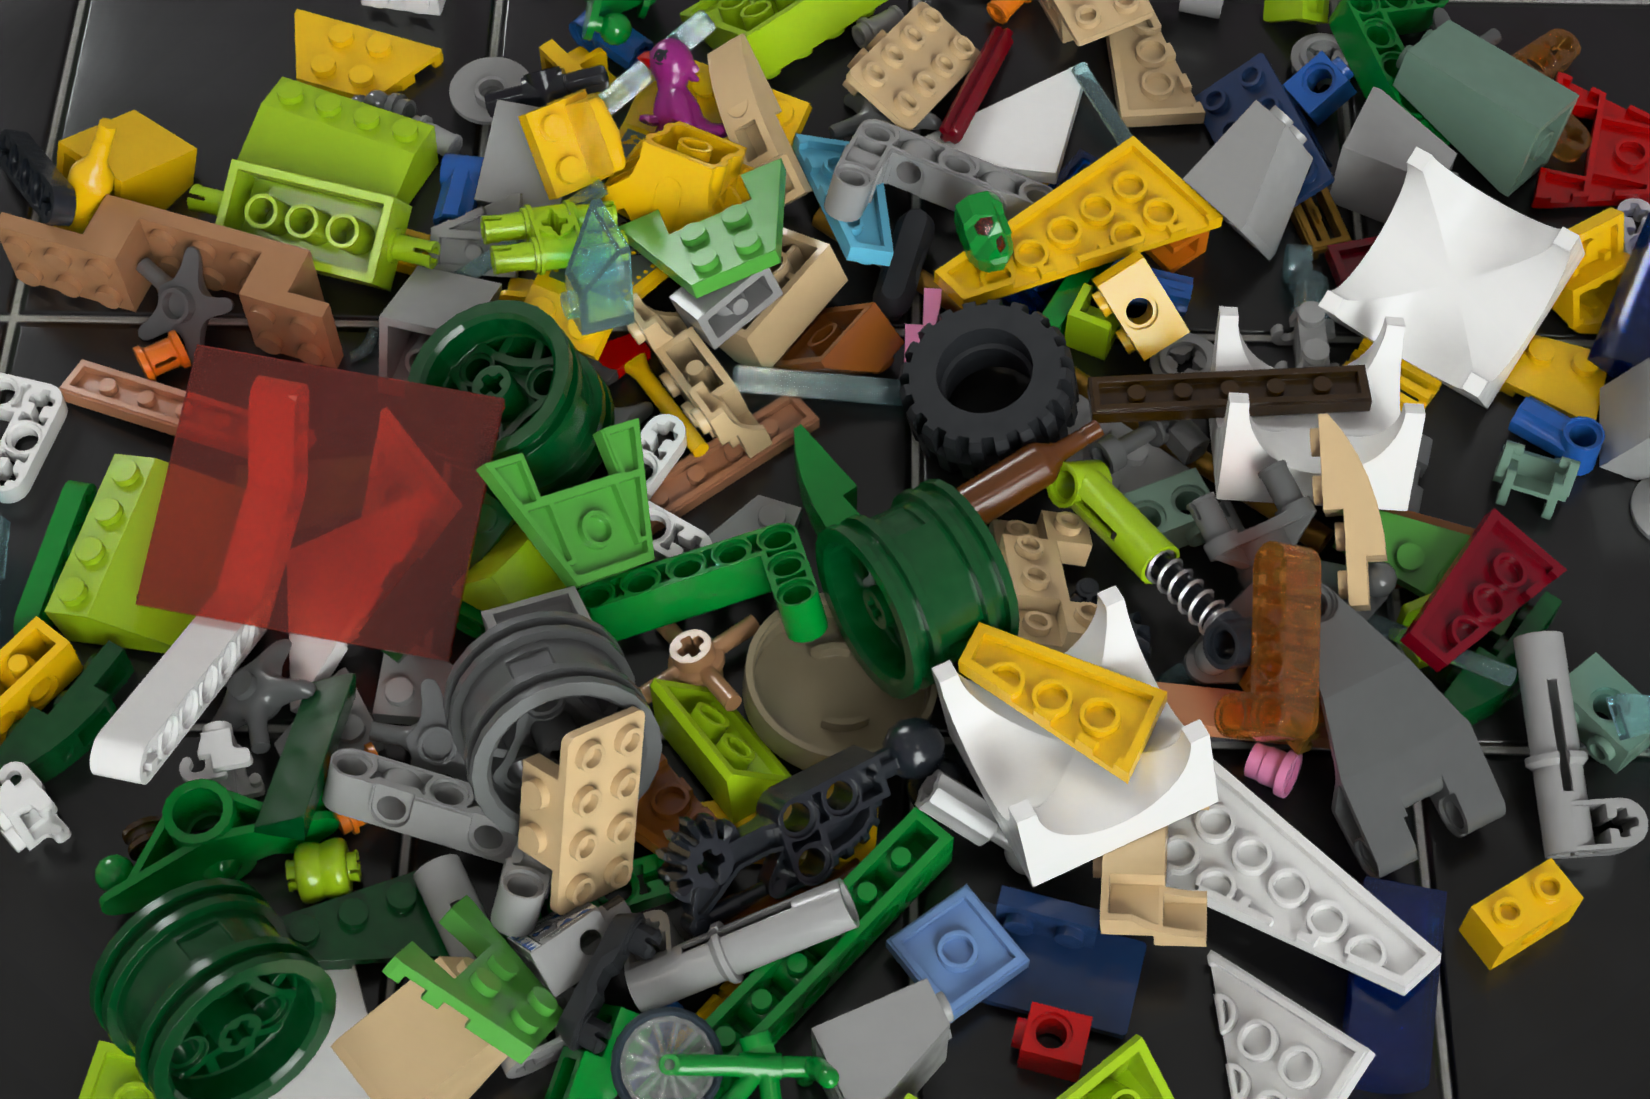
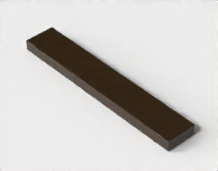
[1087,365,1372,423]

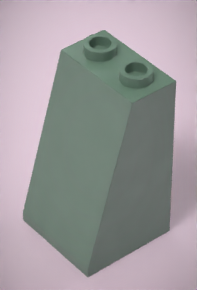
[1393,20,1580,197]

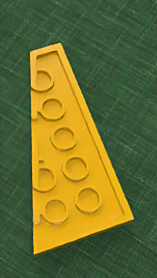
[934,136,1223,309]

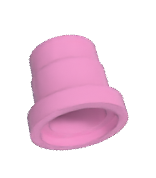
[1244,742,1303,799]

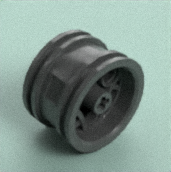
[443,611,662,837]

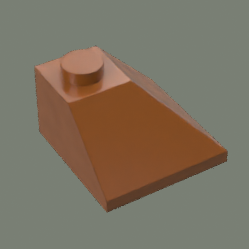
[772,302,905,375]

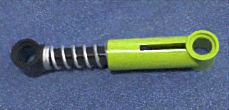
[1046,459,1273,670]

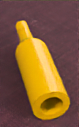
[53,118,117,234]

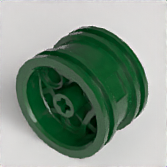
[405,300,615,504]
[816,479,1020,699]
[90,878,336,1099]

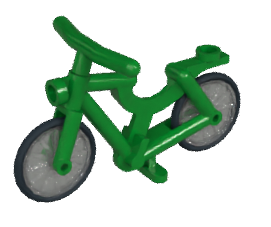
[610,1006,839,1099]

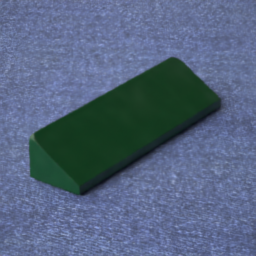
[254,673,356,841]

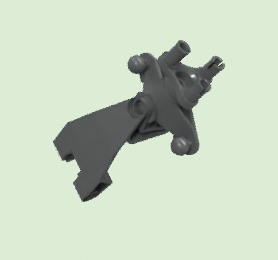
[1184,460,1506,880]

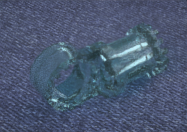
[1283,244,1330,319]

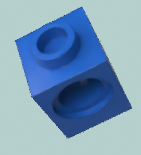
[1283,51,1357,126]

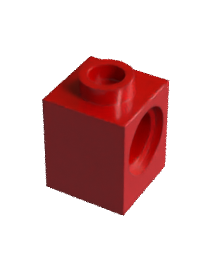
[1011,1001,1093,1082]

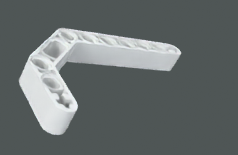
[90,376,310,785]

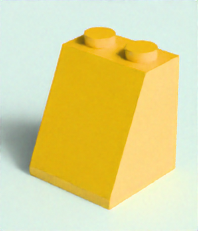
[56,109,197,210]

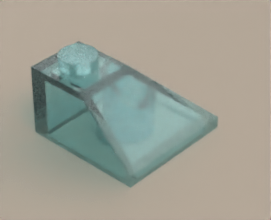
[560,198,634,336]

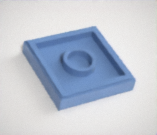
[886,884,1030,1023]

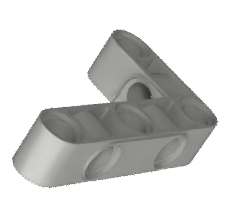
[824,119,1053,222]
[322,748,552,937]

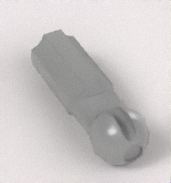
[914,769,1026,875]

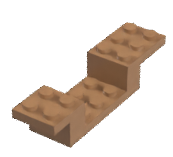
[0,194,344,369]

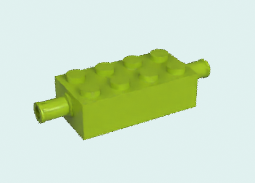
[187,159,441,292]

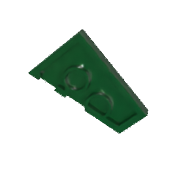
[280,871,450,970]

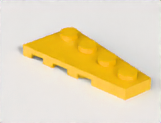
[958,622,1168,784]

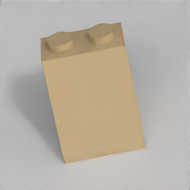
[330,956,507,1099]

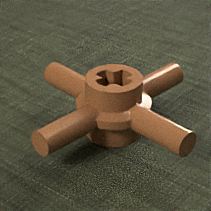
[639,614,760,711]

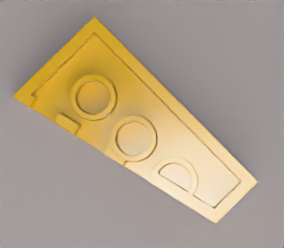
[1499,335,1611,420]

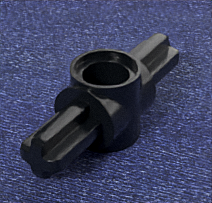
[485,65,609,118]

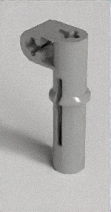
[1513,631,1648,859]
[413,854,582,1079]
[624,878,860,1013]

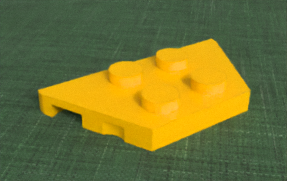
[294,9,444,98]

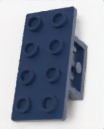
[1194,53,1335,208]
[980,885,1147,1039]

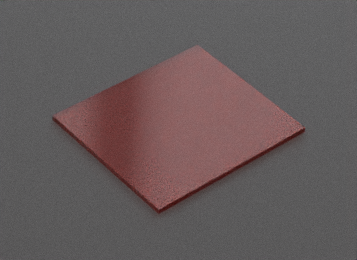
[136,344,505,662]

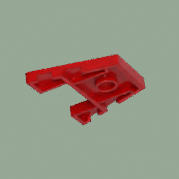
[1531,72,1650,209]

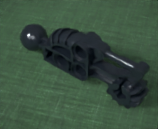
[655,717,945,937]

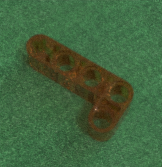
[1214,541,1322,742]

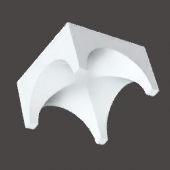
[1318,146,1585,409]
[1209,306,1426,511]
[931,585,1218,887]

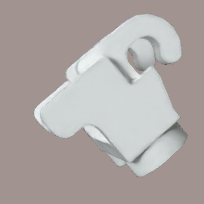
[179,721,265,798]
[0,761,72,853]

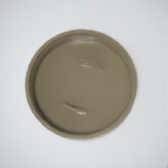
[742,593,938,770]

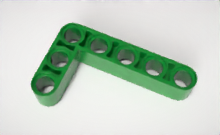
[1329,0,1450,145]
[578,523,828,643]

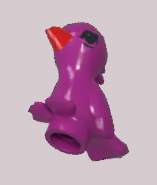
[637,38,728,138]

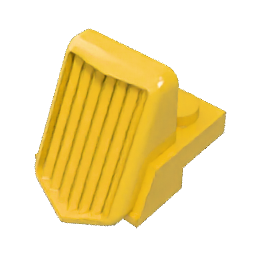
[518,89,626,200]
[1552,207,1637,334]

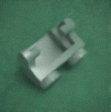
[1493,440,1580,520]

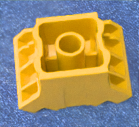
[597,121,755,234]

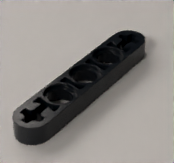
[0,129,76,227]

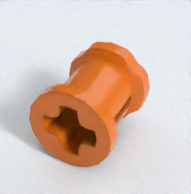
[132,330,192,382]

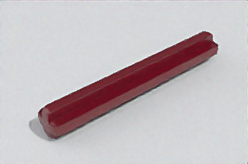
[939,26,1013,144]

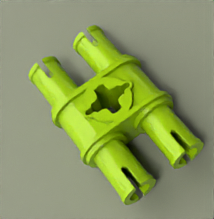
[480,200,629,275]

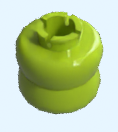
[285,837,362,904]

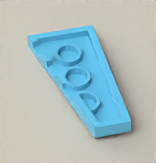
[792,134,894,266]

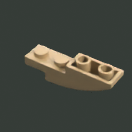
[707,34,813,206]
[1310,413,1388,611]

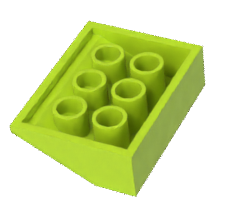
[679,0,888,80]
[237,76,439,205]
[44,454,246,653]

